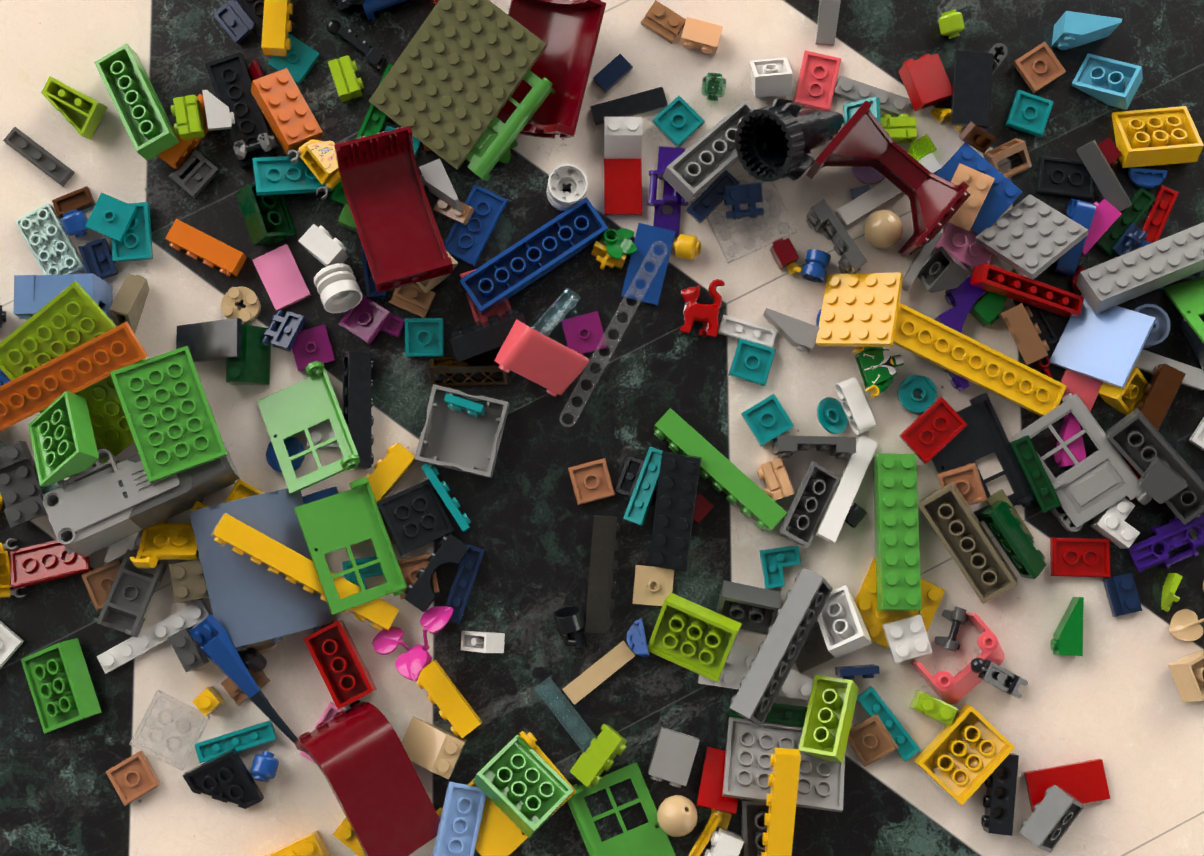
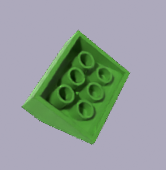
[28,391,99,487]
[21,638,102,734]
[473,734,574,838]

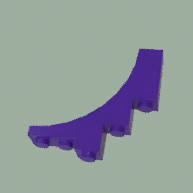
[935,275,987,392]

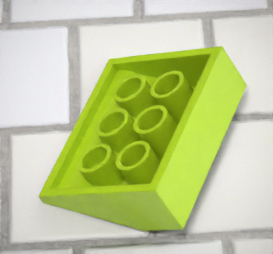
[648,593,742,683]

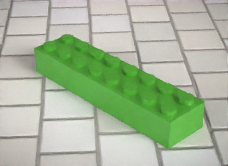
[653,408,787,532]
[873,453,922,612]

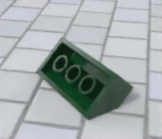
[978,500,1047,579]

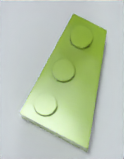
[41,76,108,140]
[569,724,628,788]

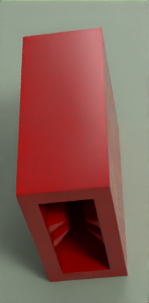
[898,53,952,111]

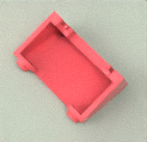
[494,319,590,397]

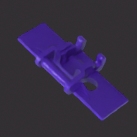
[646,146,689,237]
[1128,515,1204,572]

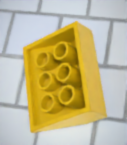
[1112,106,1204,168]
[913,704,1015,806]

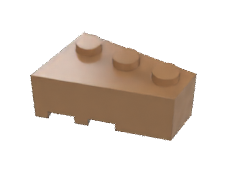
[1001,303,1050,365]

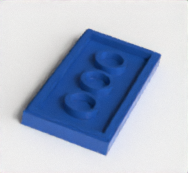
[444,184,508,268]
[621,223,675,306]

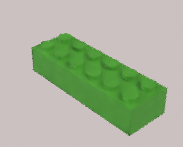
[94,43,180,161]

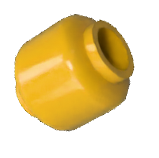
[672,234,701,260]

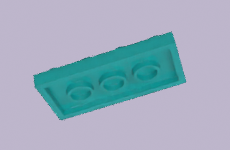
[252,156,334,196]

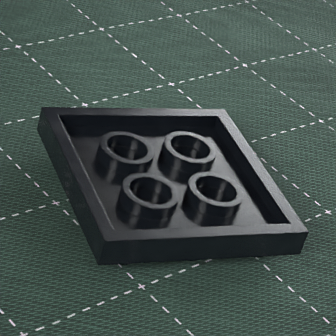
[377,479,455,556]

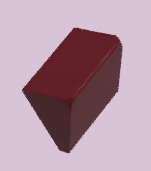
[248,59,265,81]

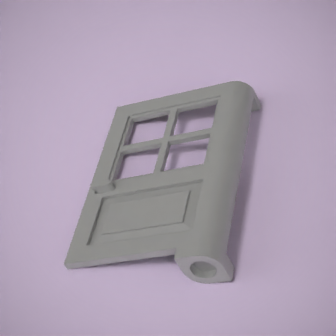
[1012,393,1143,528]

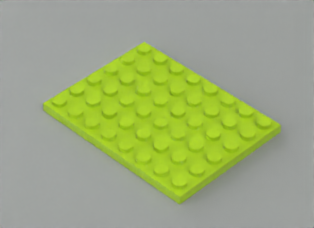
[0,281,146,467]

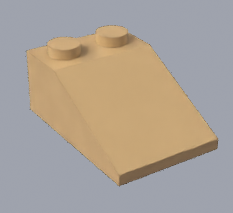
[1168,649,1204,702]
[401,716,466,779]

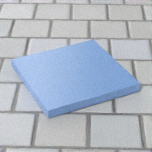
[1050,295,1156,389]

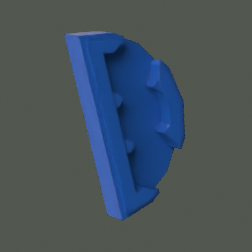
[1128,168,1168,189]
[626,618,650,657]

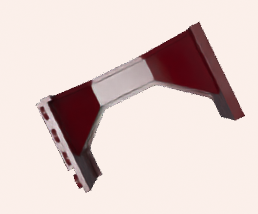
[806,100,971,257]

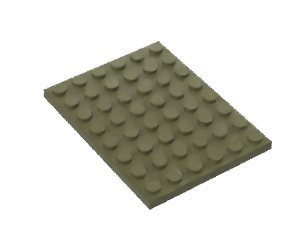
[369,0,548,170]

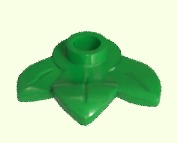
[602,228,637,259]

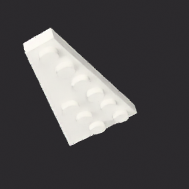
[698,640,814,700]

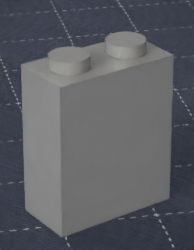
[648,726,700,788]

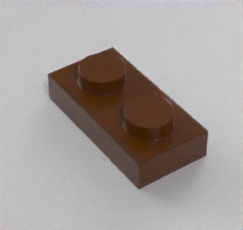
[958,122,996,153]

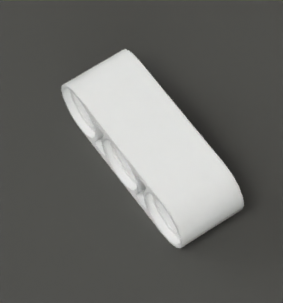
[835,377,876,435]

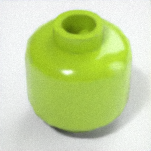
[938,9,965,39]

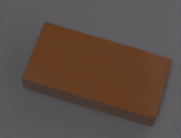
[52,186,95,219]

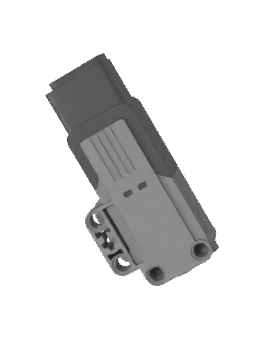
[43,442,240,557]

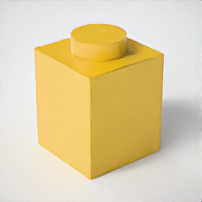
[192,686,226,716]

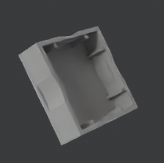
[415,384,509,479]

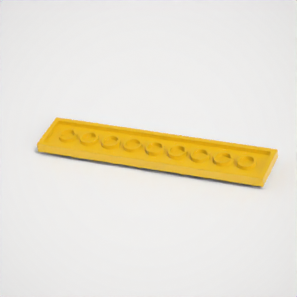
[893,302,1066,417]

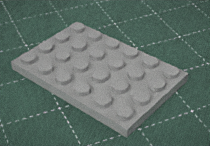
[722,717,845,812]

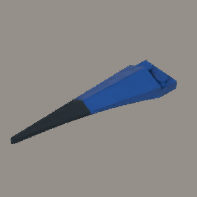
[188,614,299,743]

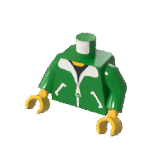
[852,347,904,399]

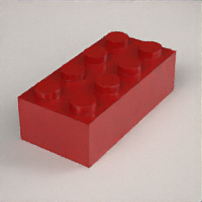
[303,620,377,710]

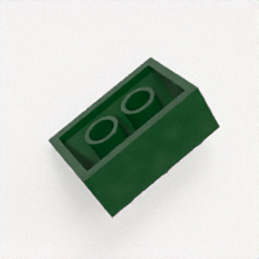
[236,183,296,246]
[226,325,271,385]

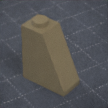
[109,273,149,334]

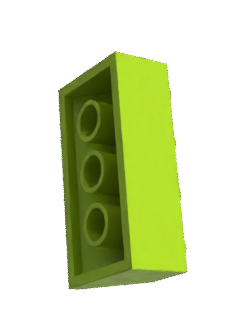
[798,675,859,764]

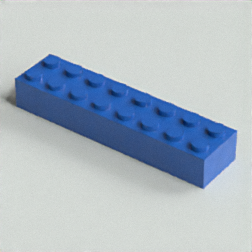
[459,197,608,316]

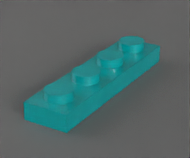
[623,447,663,526]
[421,463,471,532]
[857,686,921,762]
[194,720,277,763]

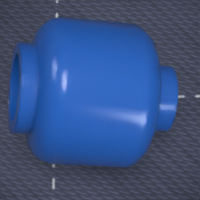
[61,209,88,238]
[250,751,279,782]

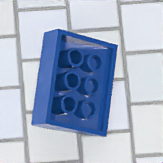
[936,143,1022,235]

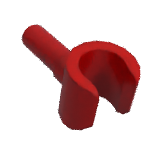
[1037,357,1053,379]

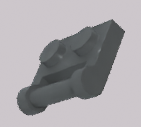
[169,148,220,199]

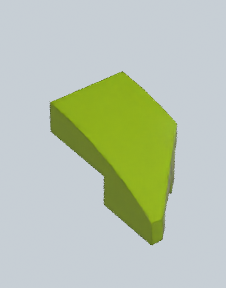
[1161,573,1183,612]

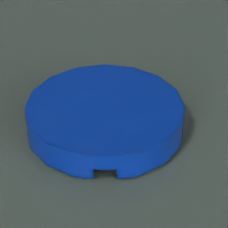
[266,437,305,473]

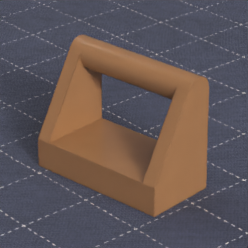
[983,138,1032,179]

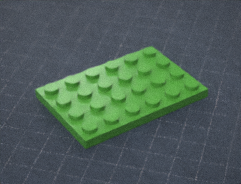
[110,346,228,483]

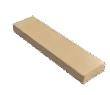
[562,641,635,705]

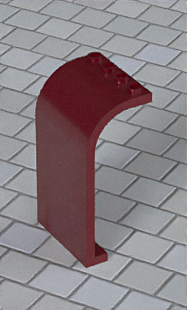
[334,126,453,293]
[294,700,440,856]

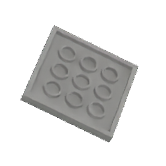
[975,194,1088,280]

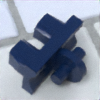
[1111,223,1148,257]

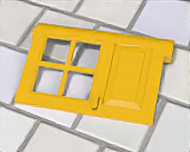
[436,731,577,856]

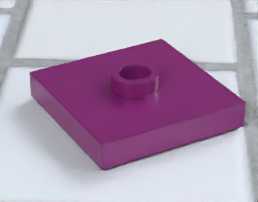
[339,295,392,345]
[561,311,607,355]
[292,324,336,372]

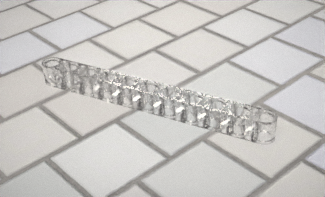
[559,241,668,428]

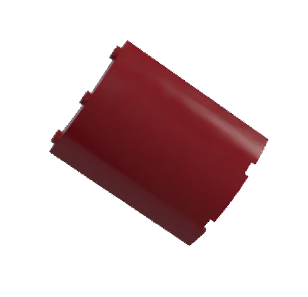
[496,0,606,139]

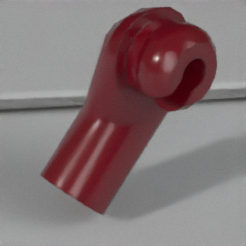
[1070,266,1086,294]

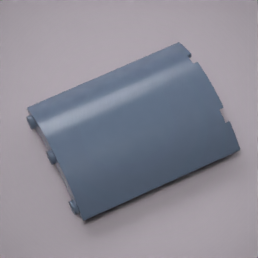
[189,488,332,651]

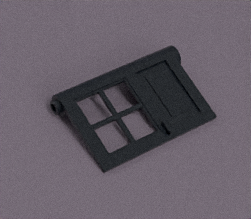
[931,392,1036,522]

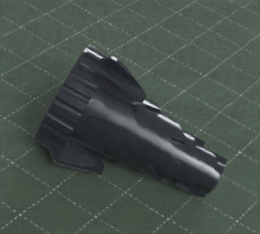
[735,98,844,182]

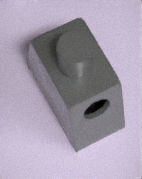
[1136,456,1188,505]

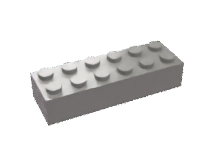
[663,100,755,203]

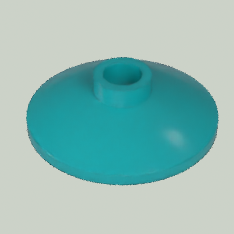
[817,397,848,434]

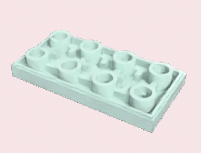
[15,203,86,275]

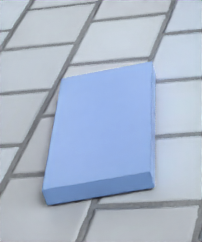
[432,781,487,856]

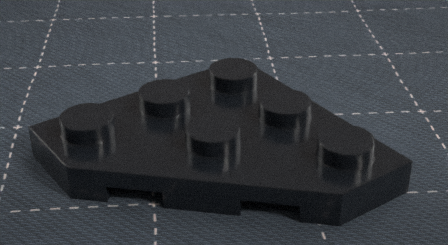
[183,748,264,809]

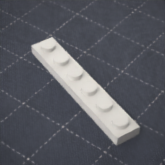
[96,599,210,674]

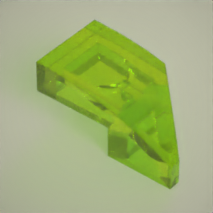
[908,134,937,161]

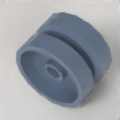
[1132,304,1171,349]

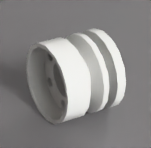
[546,164,588,211]
[314,263,363,313]

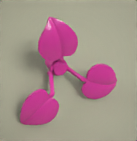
[372,606,453,682]

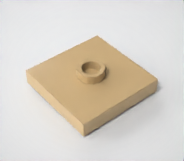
[632,565,674,606]

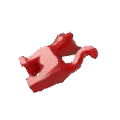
[679,279,725,338]

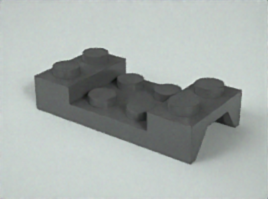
[806,199,868,274]
[773,435,856,459]
[0,441,47,528]
[97,549,168,637]

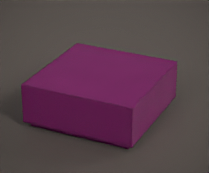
[381,315,405,338]

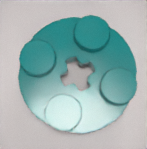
[897,375,937,414]

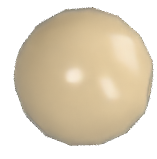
[863,209,903,249]
[657,795,698,837]

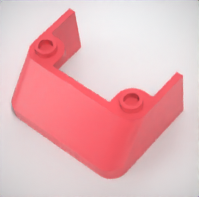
[910,612,1004,704]

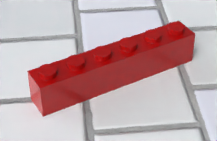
[970,263,1084,317]

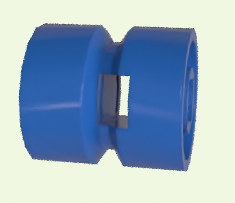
[800,249,831,283]

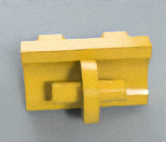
[591,238,627,270]

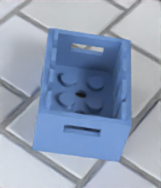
[13,273,113,320]

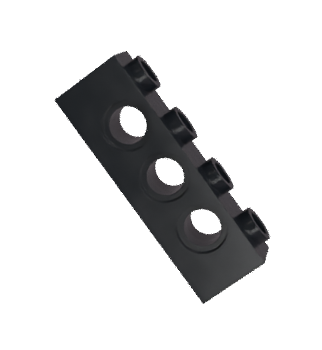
[981,753,1019,836]

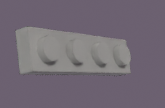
[834,75,910,117]

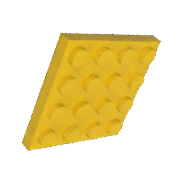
[816,273,903,347]
[854,557,946,661]

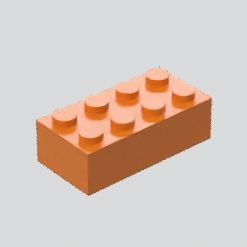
[251,68,323,155]

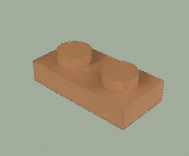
[433,198,474,226]

